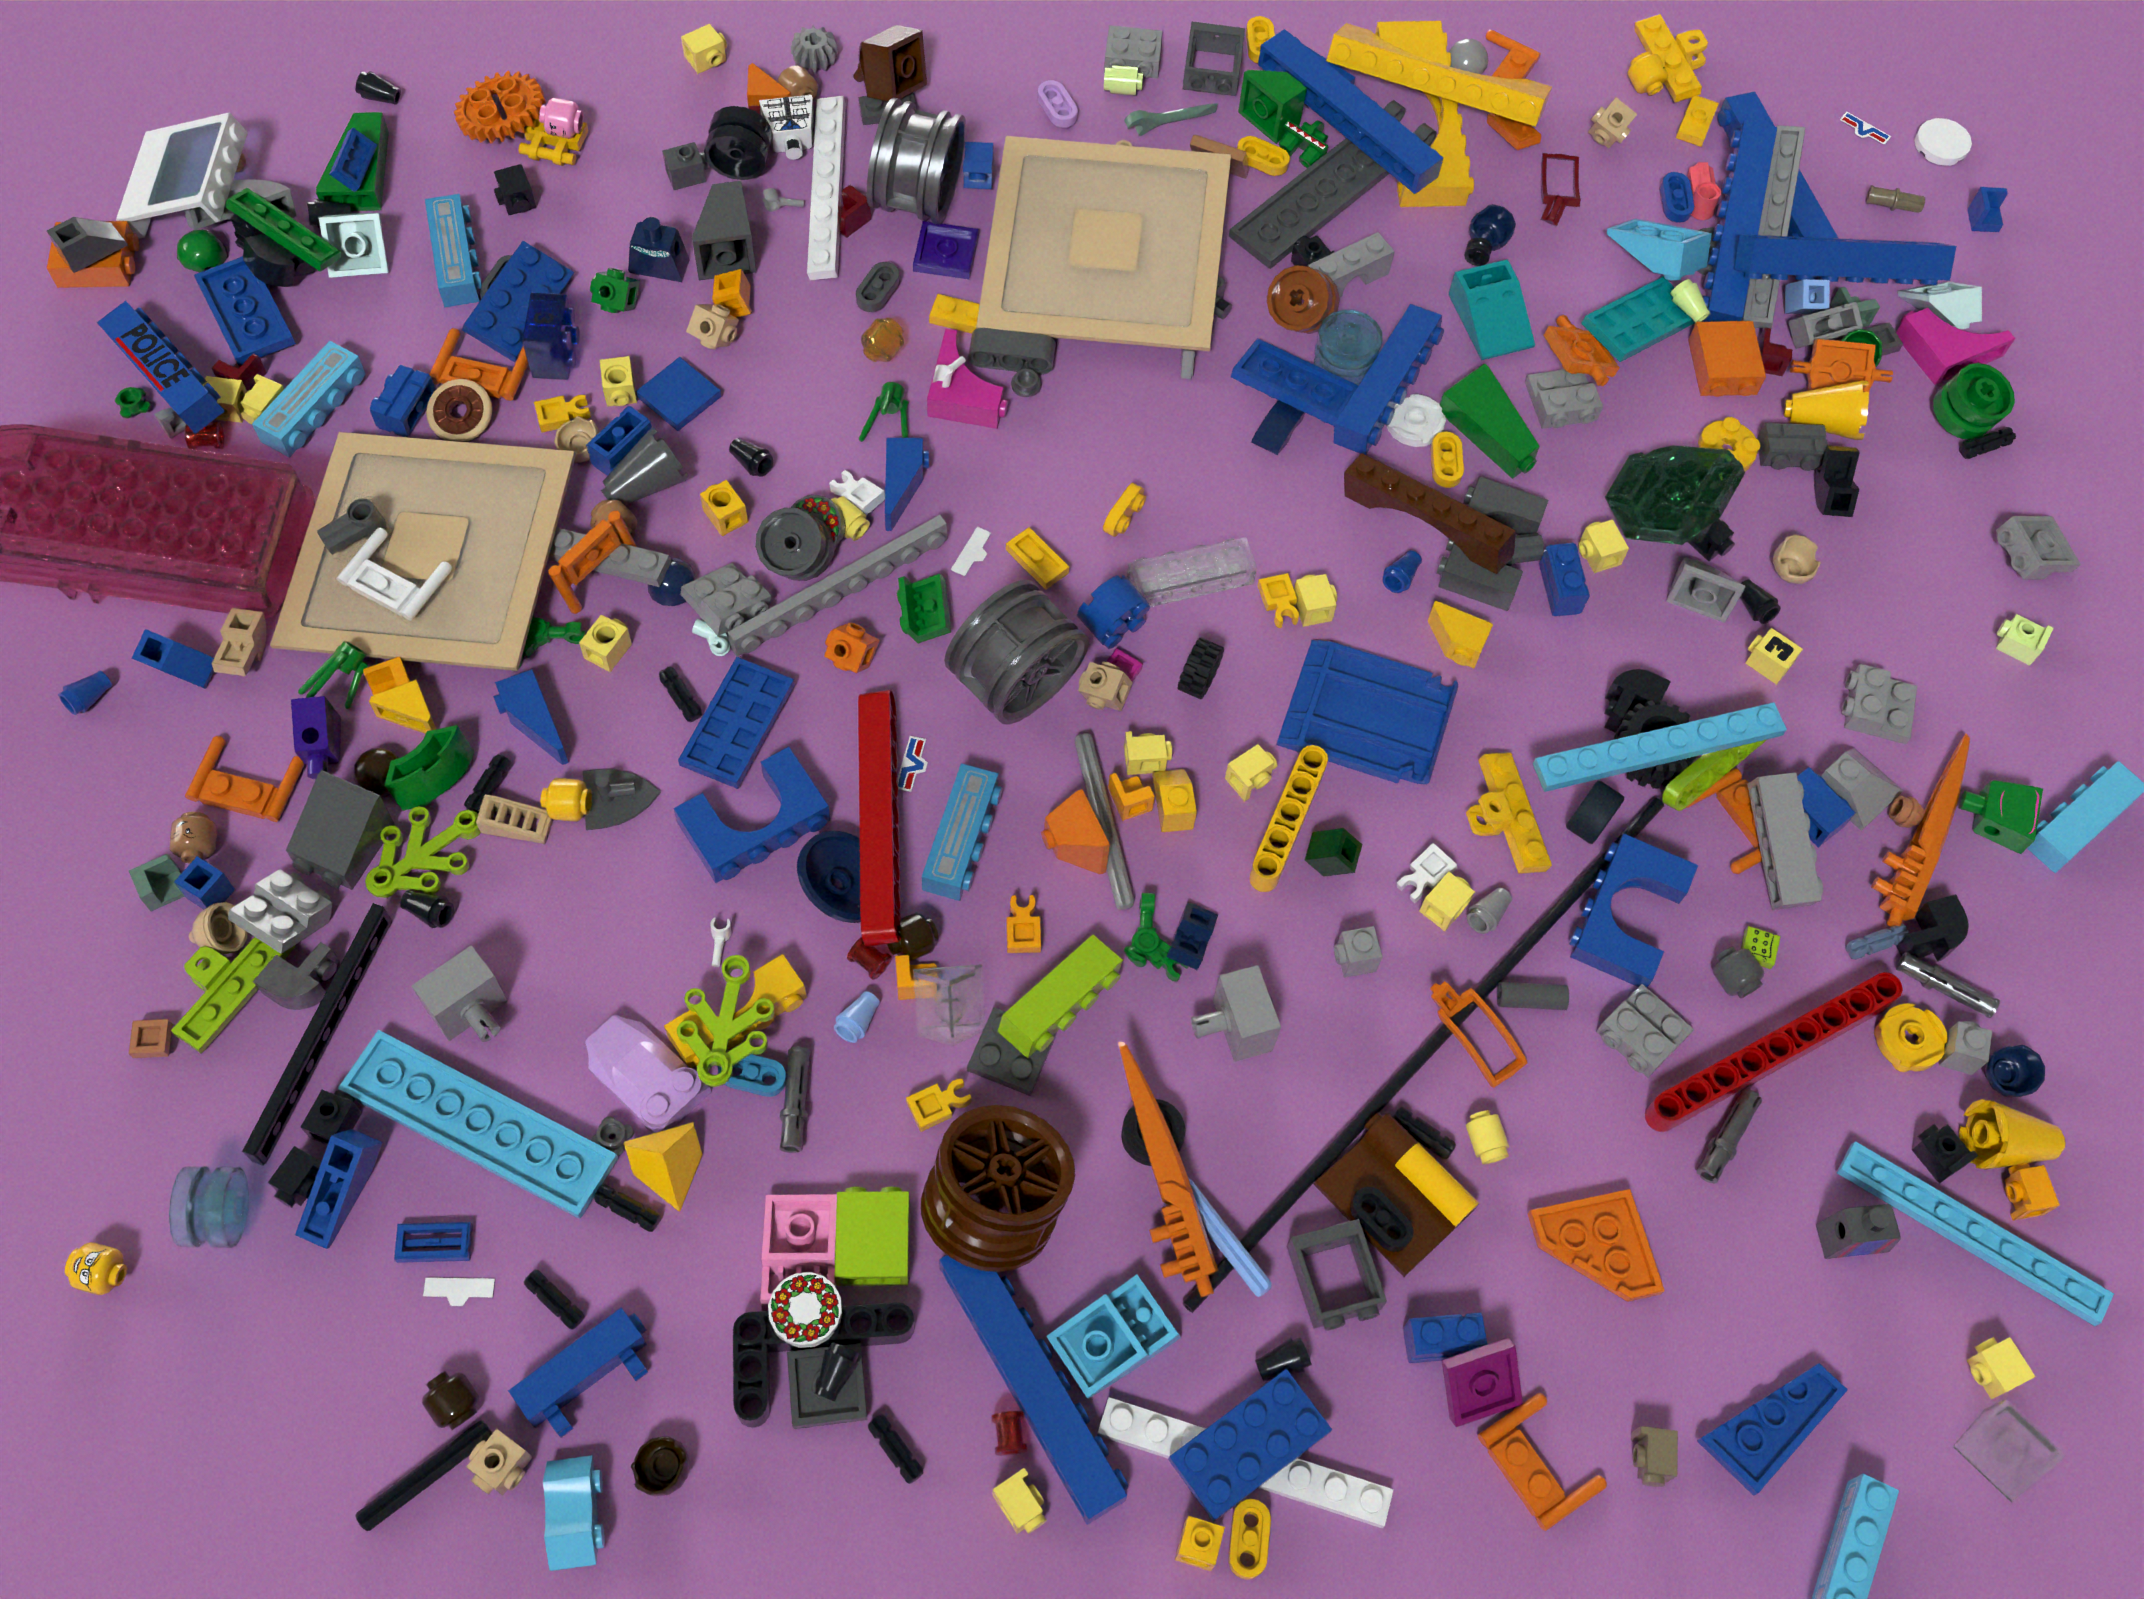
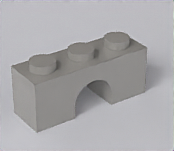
[1308,232,1395,298]

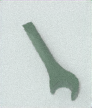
[1124,103,1218,136]

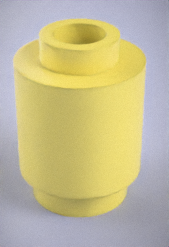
[831,496,870,541]
[1465,1110,1510,1165]

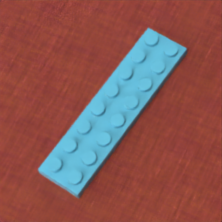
[338,1030,618,1219]

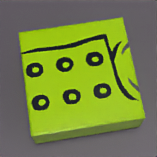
[1741,926,1781,969]

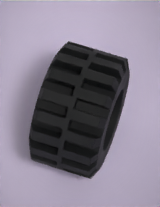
[1614,701,1697,789]

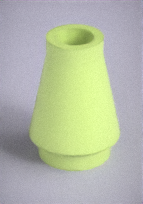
[1670,279,1711,323]

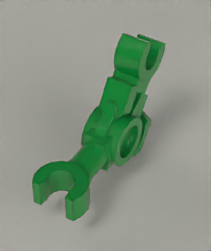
[512,615,586,671]
[1124,893,1188,982]

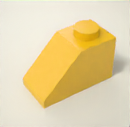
[1428,600,1493,668]
[1152,769,1197,832]

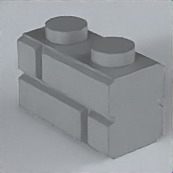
[1789,302,1863,349]

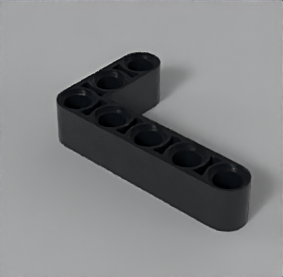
[733,1303,915,1428]

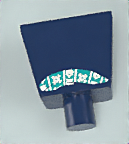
[628,217,690,282]

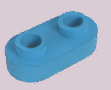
[718,1054,787,1097]

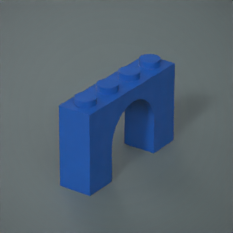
[673,747,830,883]
[1569,834,1698,988]

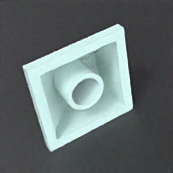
[319,213,389,278]
[1898,282,1982,329]

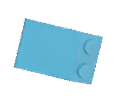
[1607,219,1712,280]

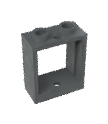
[1182,21,1245,96]
[1287,1219,1387,1331]

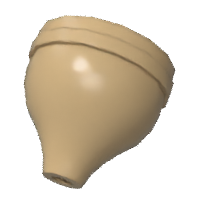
[189,902,248,954]

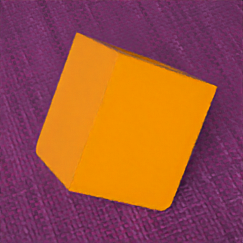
[363,656,411,695]
[1108,773,1155,821]
[895,955,939,1000]

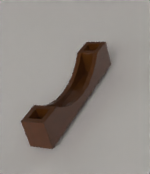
[1344,453,1516,574]

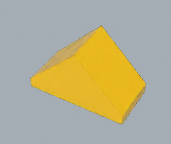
[369,680,436,734]

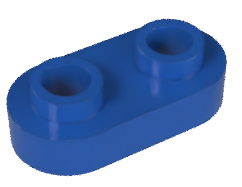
[1660,172,1694,223]

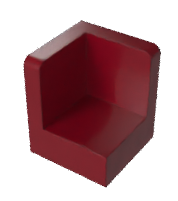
[840,185,871,238]
[1758,327,1793,376]
[212,354,267,391]

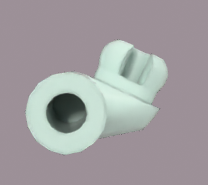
[692,619,730,656]

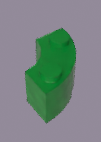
[385,725,474,811]

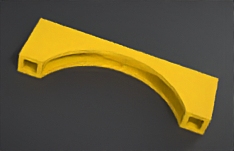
[1375,21,1474,207]
[1326,23,1552,127]

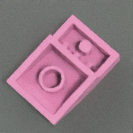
[760,1194,837,1311]

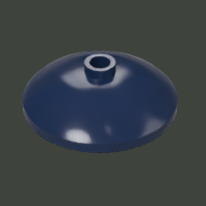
[797,831,861,923]

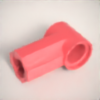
[1687,162,1721,220]

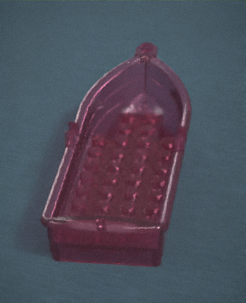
[0,424,315,619]

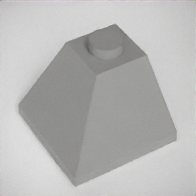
[1666,557,1745,623]
[1821,748,1903,831]

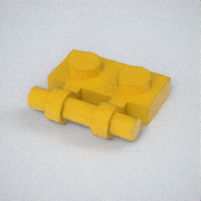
[518,119,589,166]

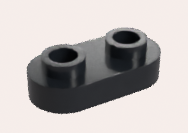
[1350,1187,1414,1252]

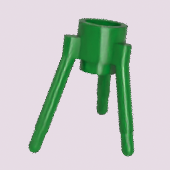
[859,382,909,442]
[298,641,368,709]

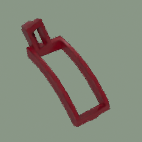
[1540,153,1581,226]

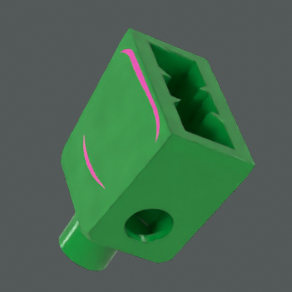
[1958,780,2043,854]

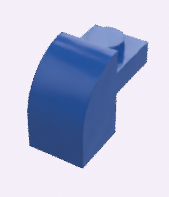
[963,142,994,189]

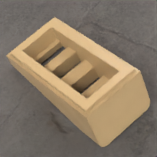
[476,794,553,844]

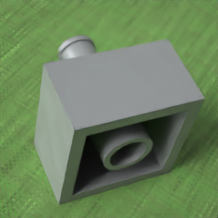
[412,945,507,1042]
[1191,965,1281,1062]

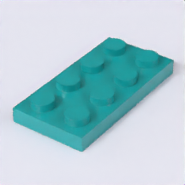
[1581,276,1695,362]

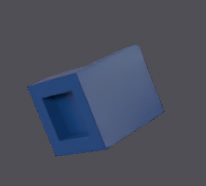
[1967,187,2008,232]

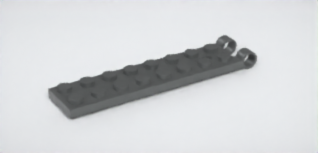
[1229,100,1437,269]

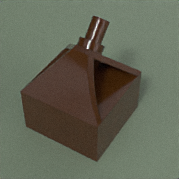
[853,25,927,102]

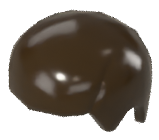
[354,748,399,797]
[631,1436,690,1496]

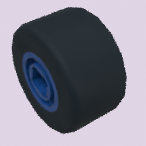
[1566,780,1624,844]

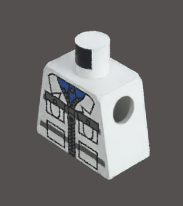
[759,95,814,160]

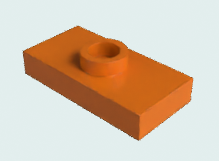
[1487,113,1541,150]

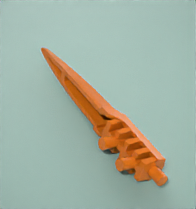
[1871,733,1970,927]
[1118,1042,1218,1298]

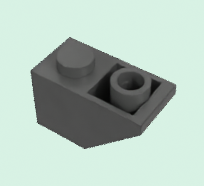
[47,217,127,273]

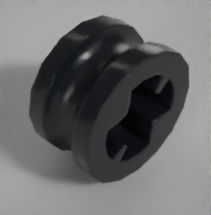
[1464,238,1492,266]

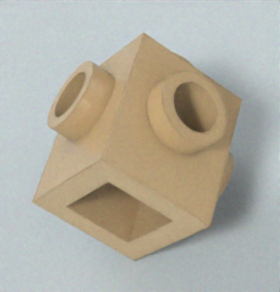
[1588,97,1637,148]
[686,304,739,350]
[1078,662,1133,711]
[466,1428,532,1496]

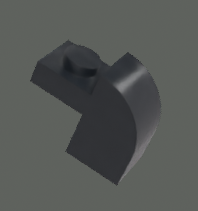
[243,234,315,287]
[1814,446,1860,517]
[1604,669,1671,733]
[1896,894,1969,962]

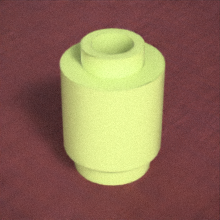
[1104,65,1143,96]

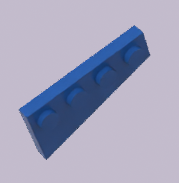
[1697,1363,1848,1496]

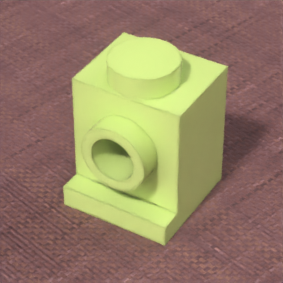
[1996,614,2054,666]

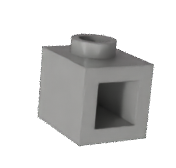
[1334,926,1383,978]
[1939,1021,1992,1075]

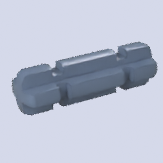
[1846,924,1910,960]

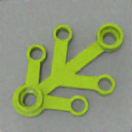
[365,806,480,898]
[677,955,775,1087]

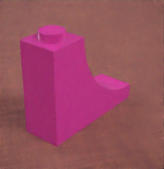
[1896,308,2015,385]
[927,328,1008,429]

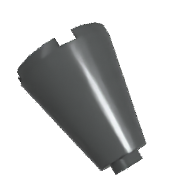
[601,427,690,505]

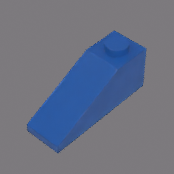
[885,438,929,531]
[493,669,569,765]
[295,1129,383,1249]

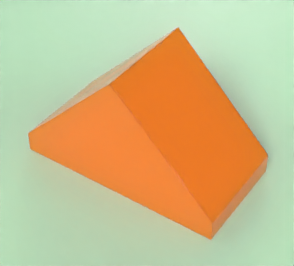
[747,63,791,107]

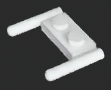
[336,528,452,621]

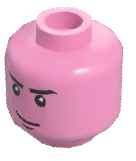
[539,97,583,139]

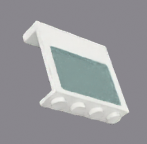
[116,112,248,239]

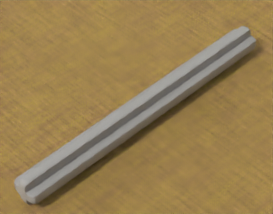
[1075,733,1134,910]

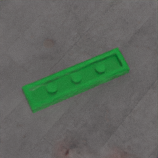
[226,188,341,272]

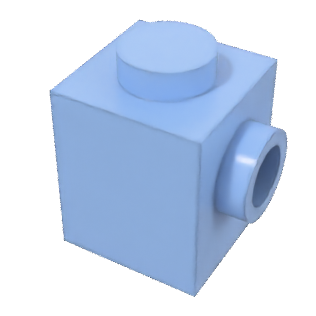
[1785,279,1830,314]

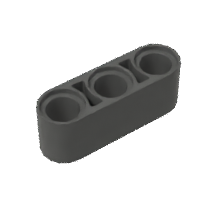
[968,328,1056,374]

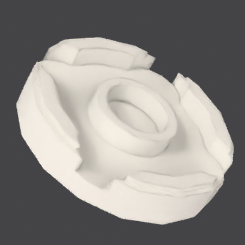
[1914,118,1972,166]
[1387,394,1446,447]

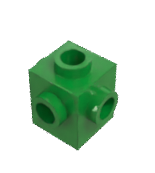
[590,268,640,313]

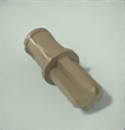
[1866,185,1925,213]

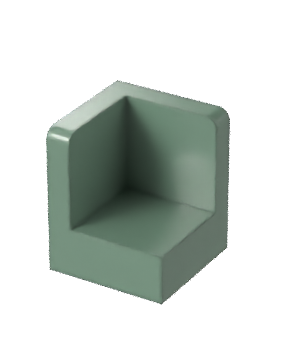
[1830,287,1880,327]
[129,854,185,911]

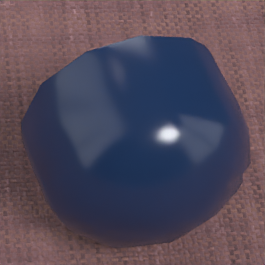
[1469,204,1516,251]
[647,557,695,606]
[1985,1045,2046,1097]

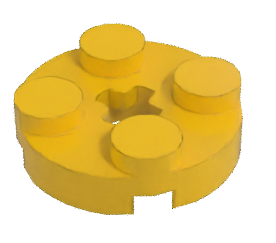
[1697,417,1761,475]
[1874,1003,1947,1072]

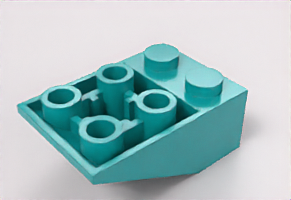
[1448,259,1535,360]

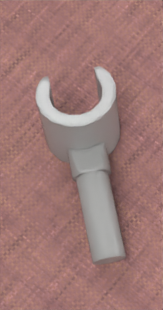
[762,188,804,212]

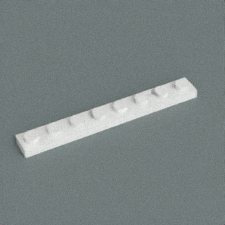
[807,96,846,280]
[1097,1397,1394,1528]

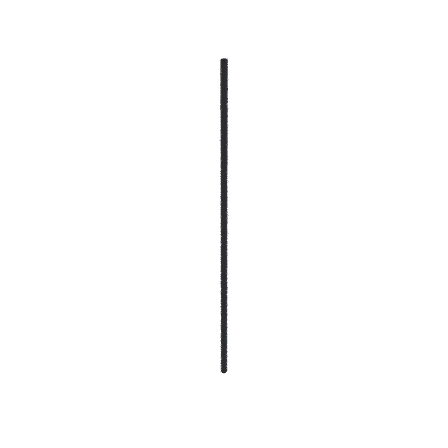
[1182,798,1664,1313]

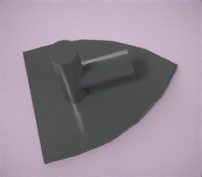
[583,769,661,830]

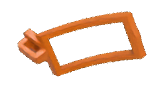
[1430,981,1528,1088]

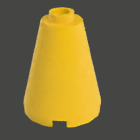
[1784,381,1869,440]
[1959,1099,2066,1170]

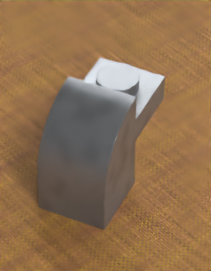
[253,942,340,1010]

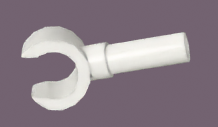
[933,356,966,388]
[710,917,732,967]

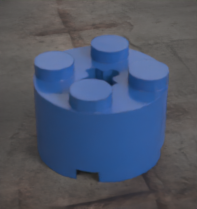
[1077,575,1150,649]

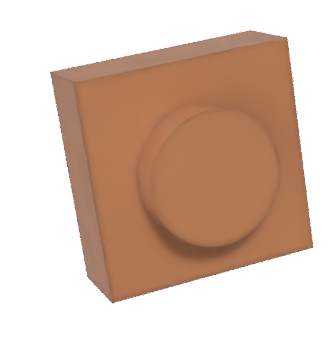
[128,1019,173,1058]

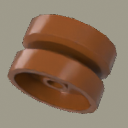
[1267,265,1340,334]

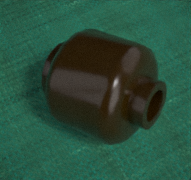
[887,913,939,961]
[422,1371,479,1430]

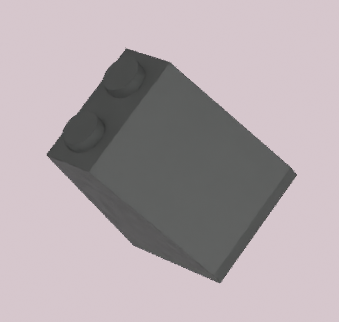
[692,181,756,281]
[286,770,395,890]

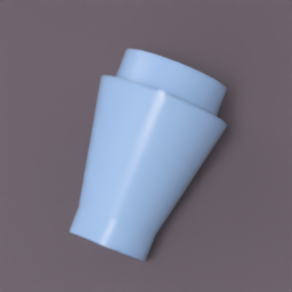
[834,991,880,1043]

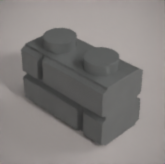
[1757,423,1828,471]

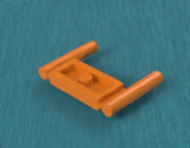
[1486,30,1541,79]
[429,328,534,401]
[548,511,637,614]
[185,735,305,822]
[1686,768,1762,874]
[1477,1393,1607,1531]

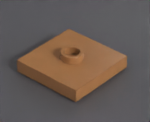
[1190,135,1249,179]

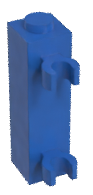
[508,1307,648,1438]

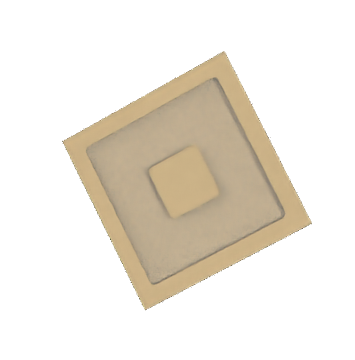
[976,136,1231,351]
[270,432,576,671]

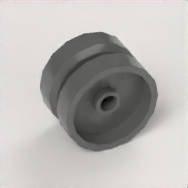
[755,508,834,581]

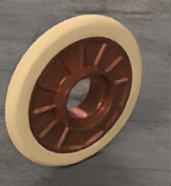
[426,379,492,442]

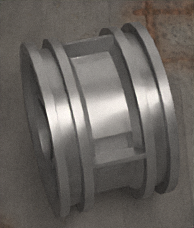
[866,97,966,225]
[944,579,1089,724]

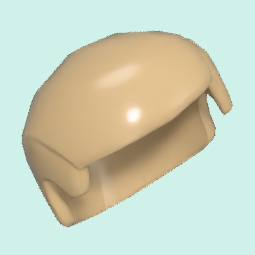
[554,416,600,463]
[1773,534,1821,584]

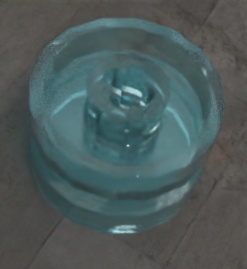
[1313,310,1383,385]
[169,1166,249,1248]

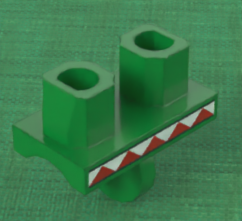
[1279,120,1328,168]

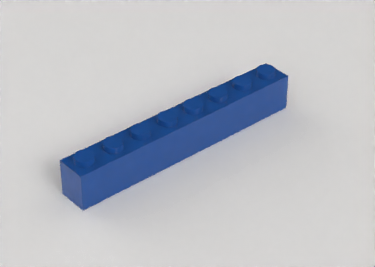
[1258,29,1443,194]
[1717,92,1838,280]
[1702,120,1777,322]
[1734,235,1957,285]
[939,1255,1129,1525]

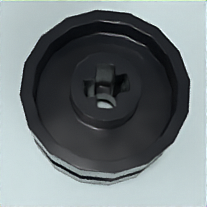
[704,106,772,180]

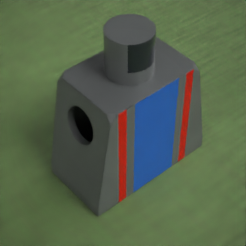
[1816,1204,1901,1259]

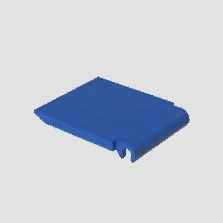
[1276,640,1459,784]

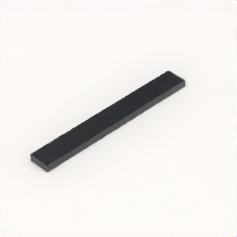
[242,903,392,1166]

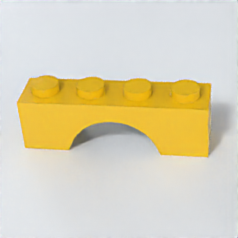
[664,954,807,1068]

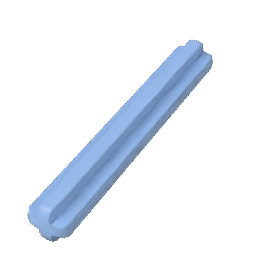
[1188,1178,1271,1297]

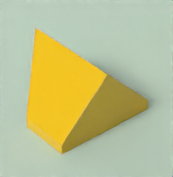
[624,1122,702,1212]

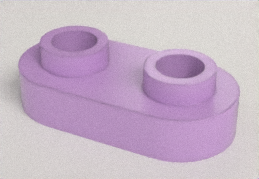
[1038,80,1078,128]

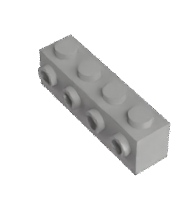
[1747,772,1823,910]

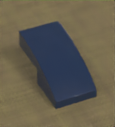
[1251,400,1305,455]
[1167,902,1218,970]

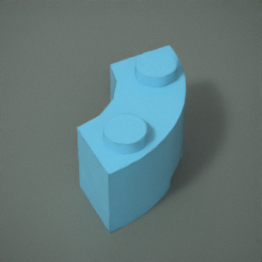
[543,1455,605,1571]

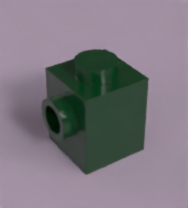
[1305,828,1363,876]

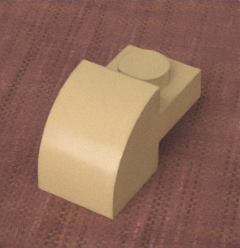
[211,608,266,676]

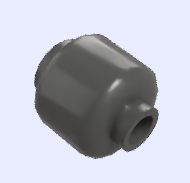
[1713,946,1764,998]

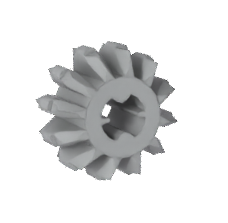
[791,25,838,73]

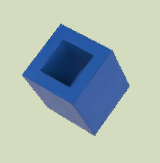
[174,856,236,910]

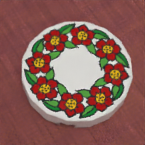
[768,1272,842,1348]

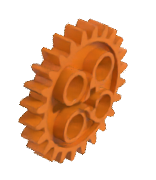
[454,71,546,144]

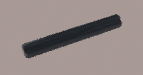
[355,1420,492,1531]

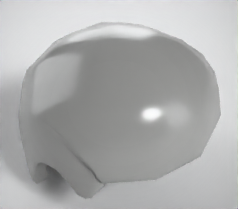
[1449,38,1488,74]

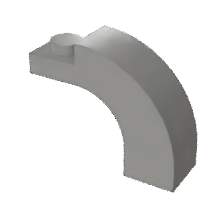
[184,180,297,230]

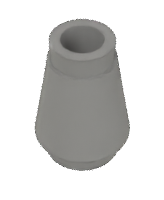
[1467,888,1512,934]

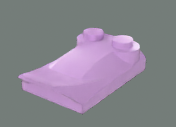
[585,1014,712,1133]

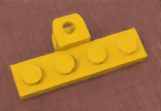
[1634,14,1708,102]
[1466,753,1552,874]

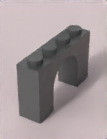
[1436,477,1549,611]

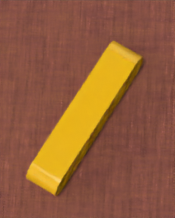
[1249,745,1328,892]

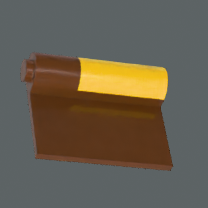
[1314,1112,1480,1277]

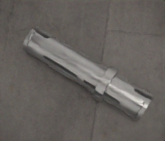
[1896,952,2000,1018]
[779,1047,811,1153]
[1697,1089,1762,1184]

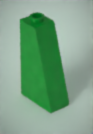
[316,112,389,211]
[1440,364,1540,479]

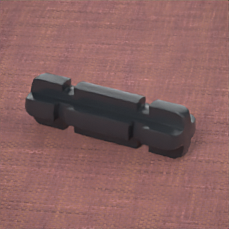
[1959,427,2016,459]
[659,667,702,722]
[464,754,511,813]
[1393,1107,1456,1159]
[594,1184,661,1232]
[524,1270,585,1330]
[868,1414,923,1484]

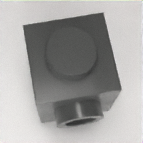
[662,142,709,190]

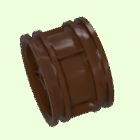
[921,1105,1075,1272]

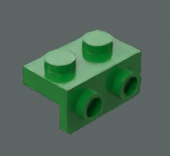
[897,574,951,644]

